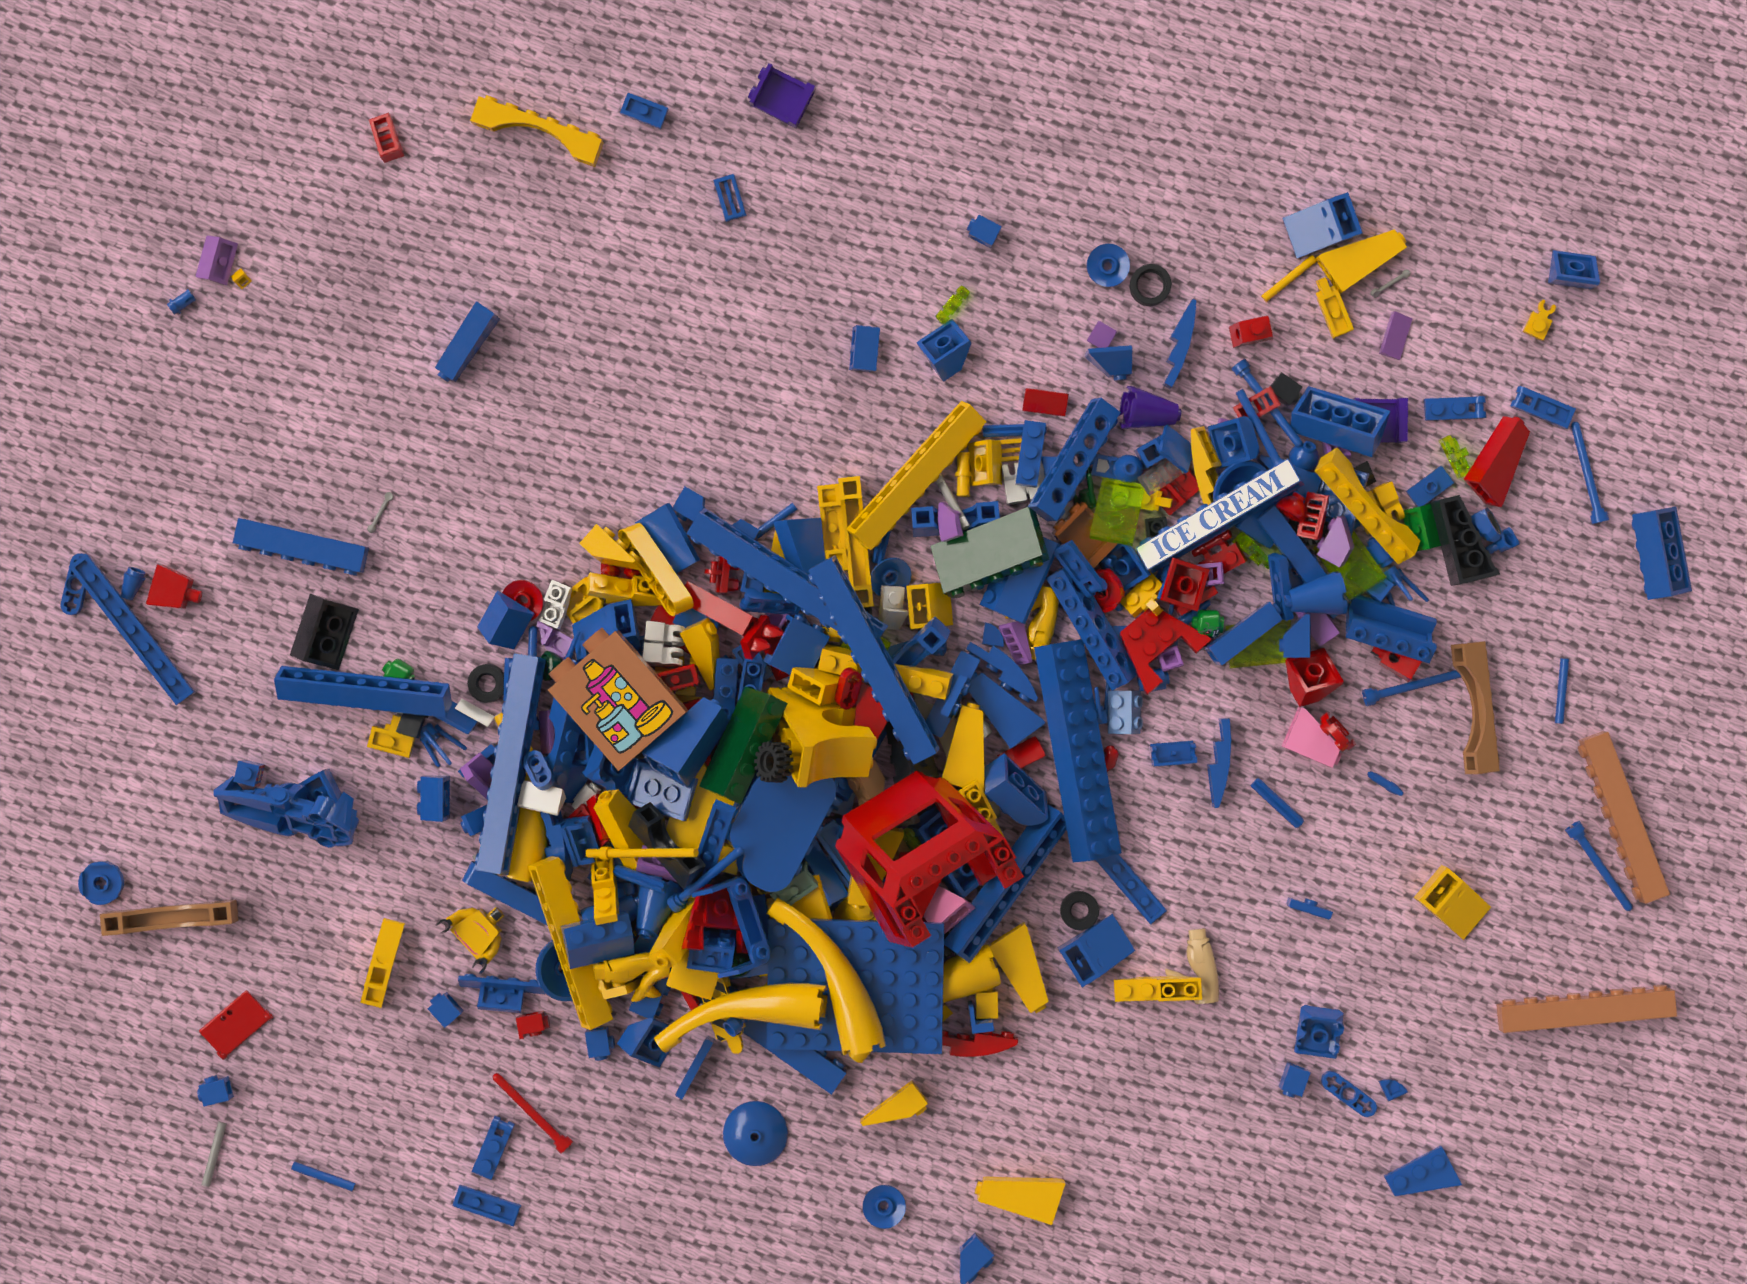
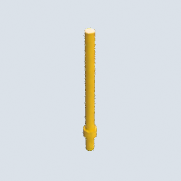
[586,847,699,860]

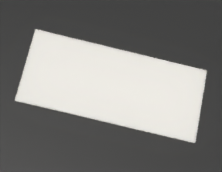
[455,698,495,727]

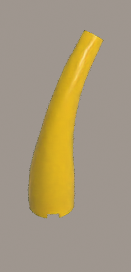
[494,713,548,882]
[767,898,886,1055]
[848,944,1001,1063]
[654,983,828,1053]

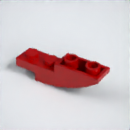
[942,1030,1018,1057]

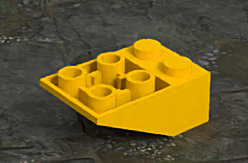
[1413,865,1491,940]

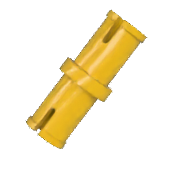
[955,452,972,497]

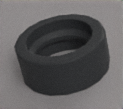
[1129,264,1172,307]

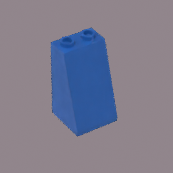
[642,697,729,788]

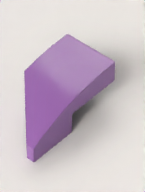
[938,502,963,542]
[536,621,573,659]

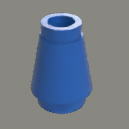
[120,567,146,600]

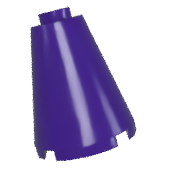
[1119,386,1182,429]

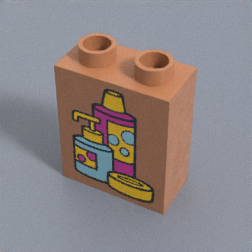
[548,628,688,771]

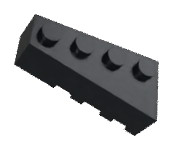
[1430,495,1501,586]
[886,721,939,784]

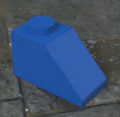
[1279,613,1311,658]

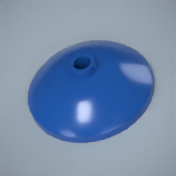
[1213,461,1267,502]
[535,940,573,1002]
[723,1101,788,1166]

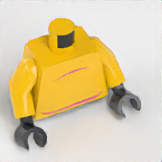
[436,907,505,974]

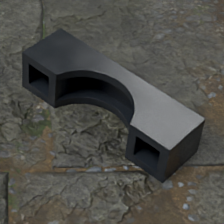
[628,802,706,889]

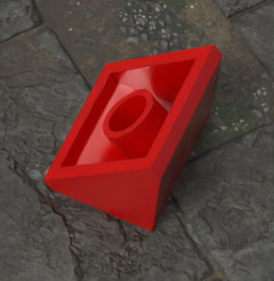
[1160,558,1210,611]

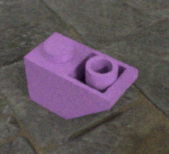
[1317,515,1354,568]

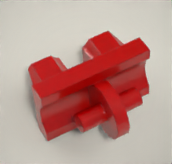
[704,556,740,593]

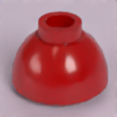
[1276,492,1305,521]

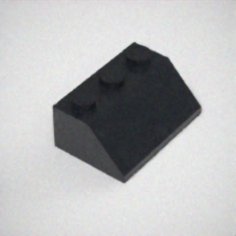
[290,594,359,670]

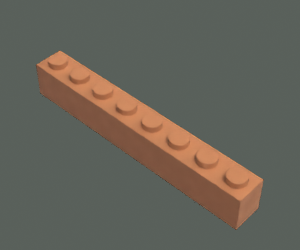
[1578,731,1670,904]
[1496,985,1677,1033]

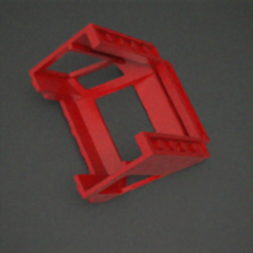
[835,771,1024,948]

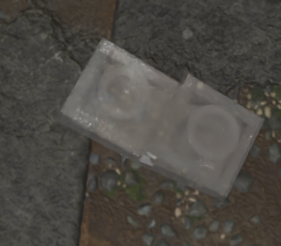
[1137,459,1184,496]

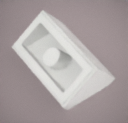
[517,781,566,816]

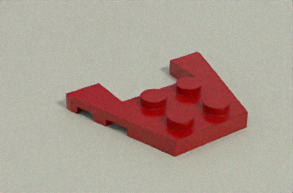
[1119,608,1212,695]
[682,884,748,955]

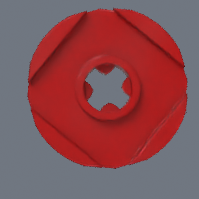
[1088,569,1125,613]
[1320,712,1356,752]

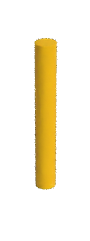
[1261,255,1317,303]

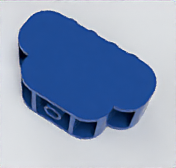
[726,771,836,892]

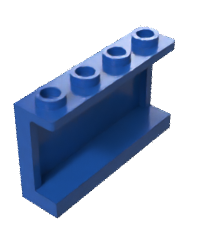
[1346,593,1437,664]

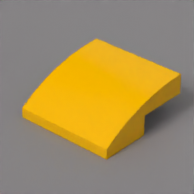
[666,950,719,1000]

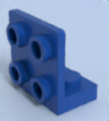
[687,928,736,973]

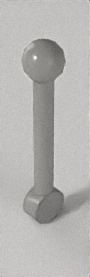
[1370,269,1411,298]
[367,492,393,533]

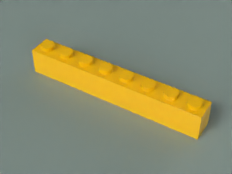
[846,401,986,550]
[528,856,613,1030]

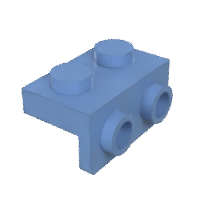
[1108,690,1143,734]

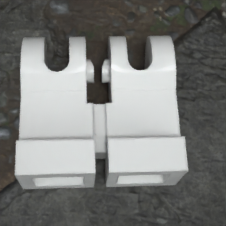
[1002,461,1045,505]
[643,621,685,669]

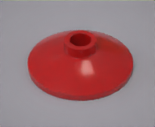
[502,580,544,621]

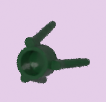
[1063,466,1097,509]

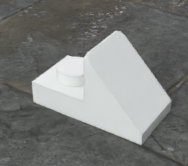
[878,586,909,630]

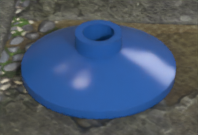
[1086,244,1130,287]
[870,558,912,596]
[863,1185,906,1229]

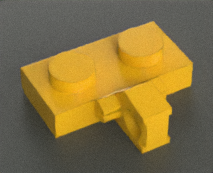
[1120,572,1163,618]
[367,714,415,758]

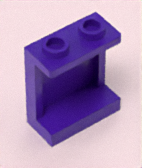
[748,63,816,129]
[1353,398,1408,443]

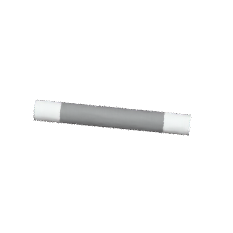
[935,473,970,530]

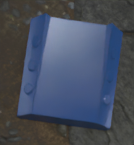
[582,744,641,797]
[1294,1005,1344,1059]

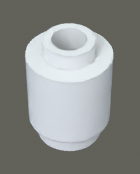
[572,782,602,809]

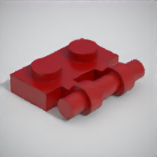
[1191,529,1248,581]

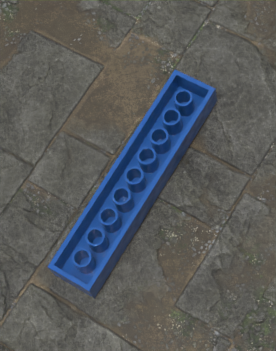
[1034,639,1122,863]

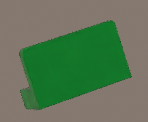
[1403,504,1441,551]

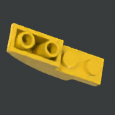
[587,572,662,606]
[958,780,1004,836]
[591,858,619,925]
[360,918,405,1008]
[1114,976,1202,1002]

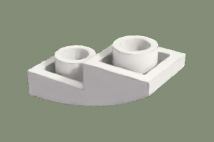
[539,580,572,629]

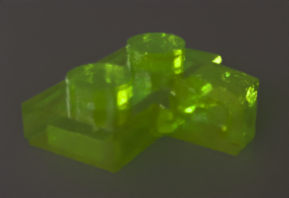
[1438,435,1470,479]
[1232,531,1269,569]

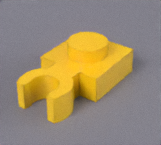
[1522,299,1556,341]

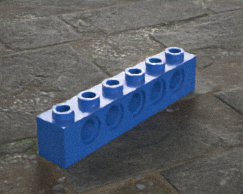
[1028,397,1121,522]
[1046,567,1137,690]

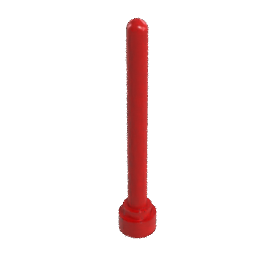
[492,1073,573,1154]

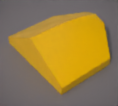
[566,577,604,624]

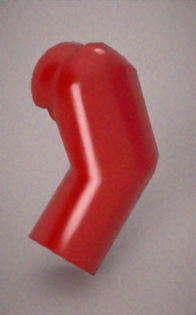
[1104,745,1119,772]

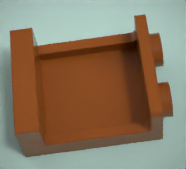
[1052,502,1122,568]

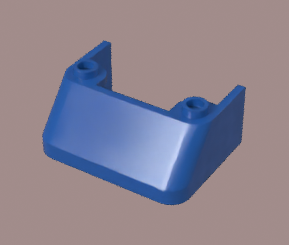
[691,876,771,978]

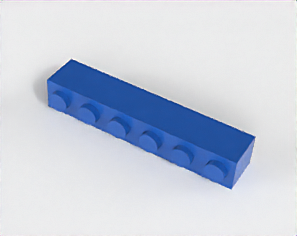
[232,518,369,576]

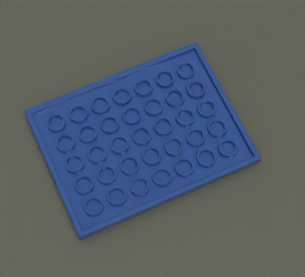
[767,918,944,1054]

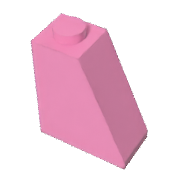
[1282,707,1342,768]
[923,886,975,934]

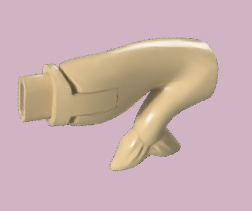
[1165,928,1219,1004]

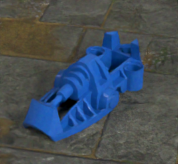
[214,776,359,848]

